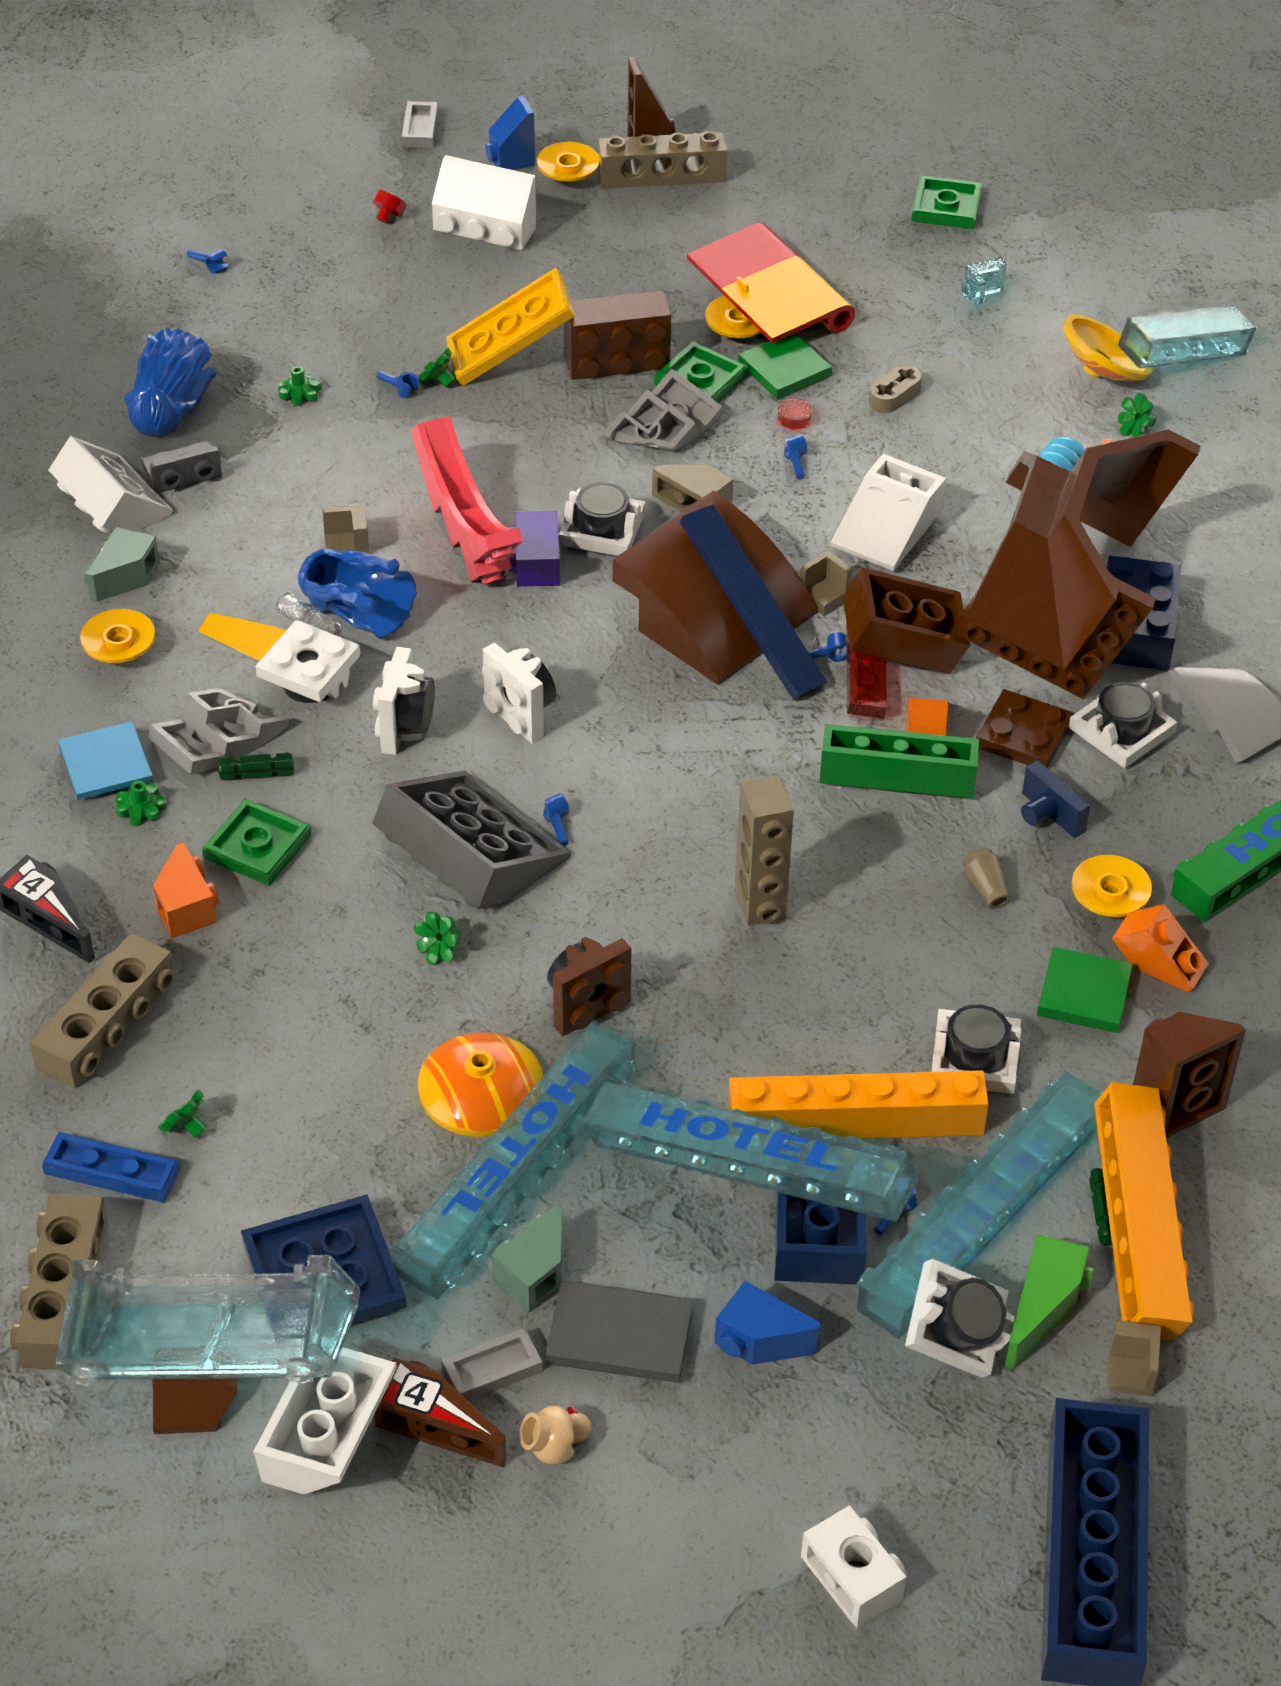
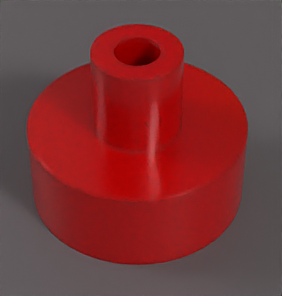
[373,190,407,224]

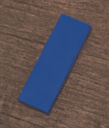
[42,1132,180,1203]

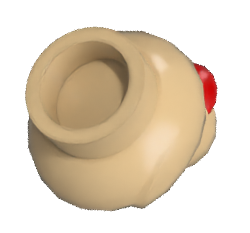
[519,1405,591,1465]

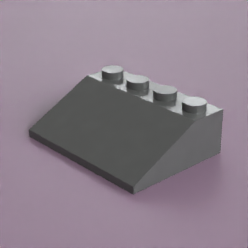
[372,770,571,909]

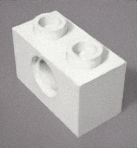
[801,1505,907,1629]

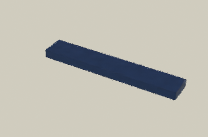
[680,504,827,700]

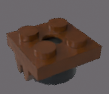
[547,937,632,1037]

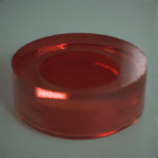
[778,398,812,430]

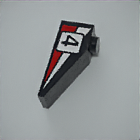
[0,855,95,963]

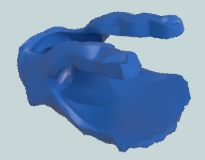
[124,328,217,437]
[297,548,417,639]

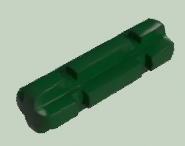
[218,752,294,780]
[1089,1168,1112,1246]

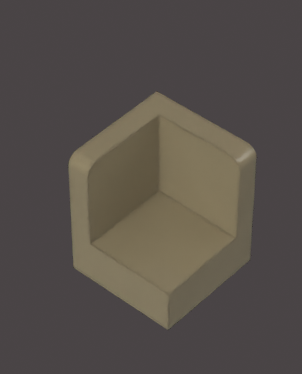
[322,505,370,555]
[800,550,852,616]
[1107,1320,1161,1397]

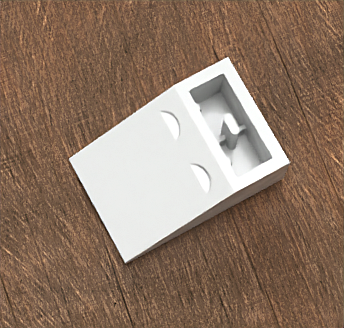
[830,454,946,571]

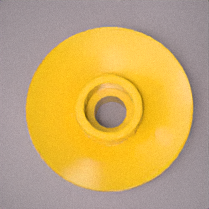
[537,142,600,182]
[705,296,761,338]
[80,609,155,663]
[1072,855,1152,917]

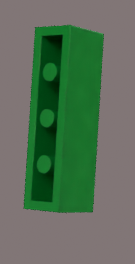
[819,724,979,799]

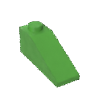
[1005,1234,1094,1369]

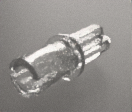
[276,592,343,637]

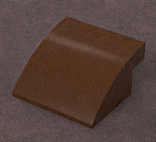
[613,490,818,685]

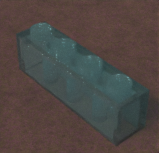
[1118,305,1257,369]

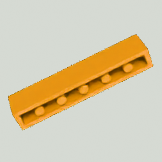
[728,1071,989,1142]
[1094,1082,1194,1342]

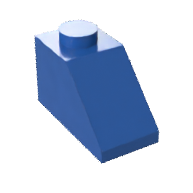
[485,96,535,170]
[715,1281,822,1365]

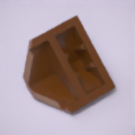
[152,1348,238,1434]

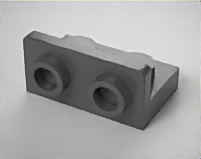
[141,441,222,493]

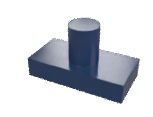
[1021,760,1091,839]

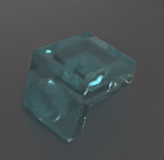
[961,257,1007,309]

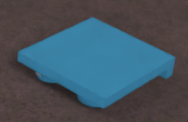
[58,721,153,800]

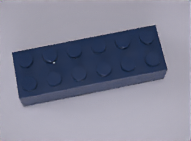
[1041,1398,1149,1686]

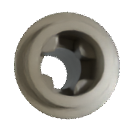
[963,848,1011,909]

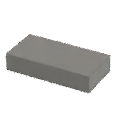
[402,101,438,148]
[441,1327,543,1401]

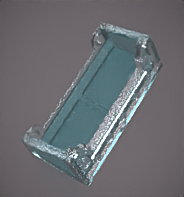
[55,1255,360,1386]

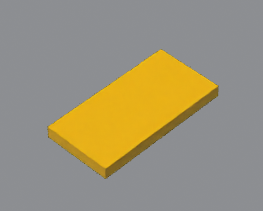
[446,268,575,386]

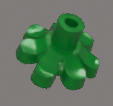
[418,348,455,387]
[278,366,322,405]
[1118,393,1156,437]
[115,781,167,826]
[414,912,460,965]
[157,1089,207,1138]

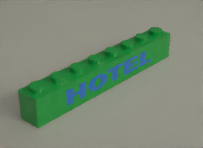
[1171,800,1281,923]

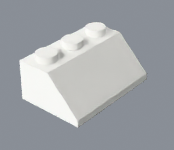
[432,155,536,250]
[49,436,174,534]
[253,1339,397,1495]

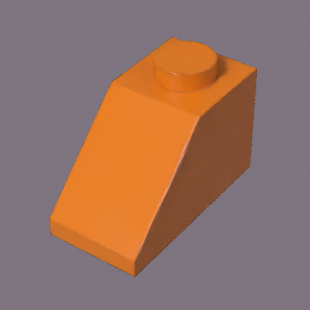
[906,698,948,736]

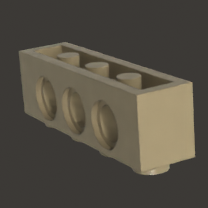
[599,131,727,189]
[735,775,794,926]
[29,933,175,1089]
[10,1194,107,1371]

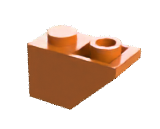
[153,842,219,938]
[1112,904,1209,992]

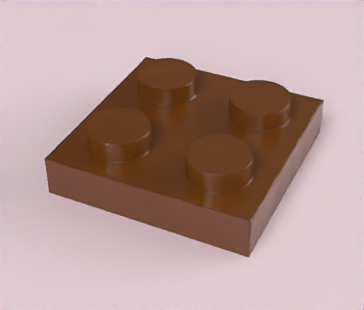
[976,689,1074,768]

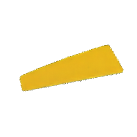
[199,613,287,661]

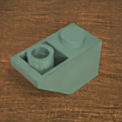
[84,527,160,602]
[492,1205,563,1312]

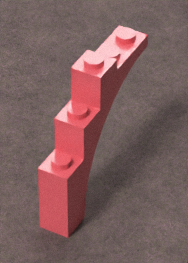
[411,416,523,585]

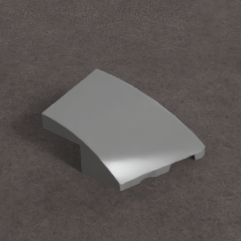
[602,369,725,451]
[1168,667,1281,763]
[148,688,289,775]

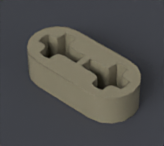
[869,365,922,413]

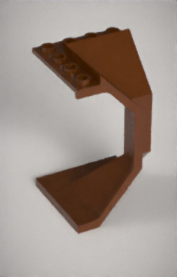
[952,429,1201,700]

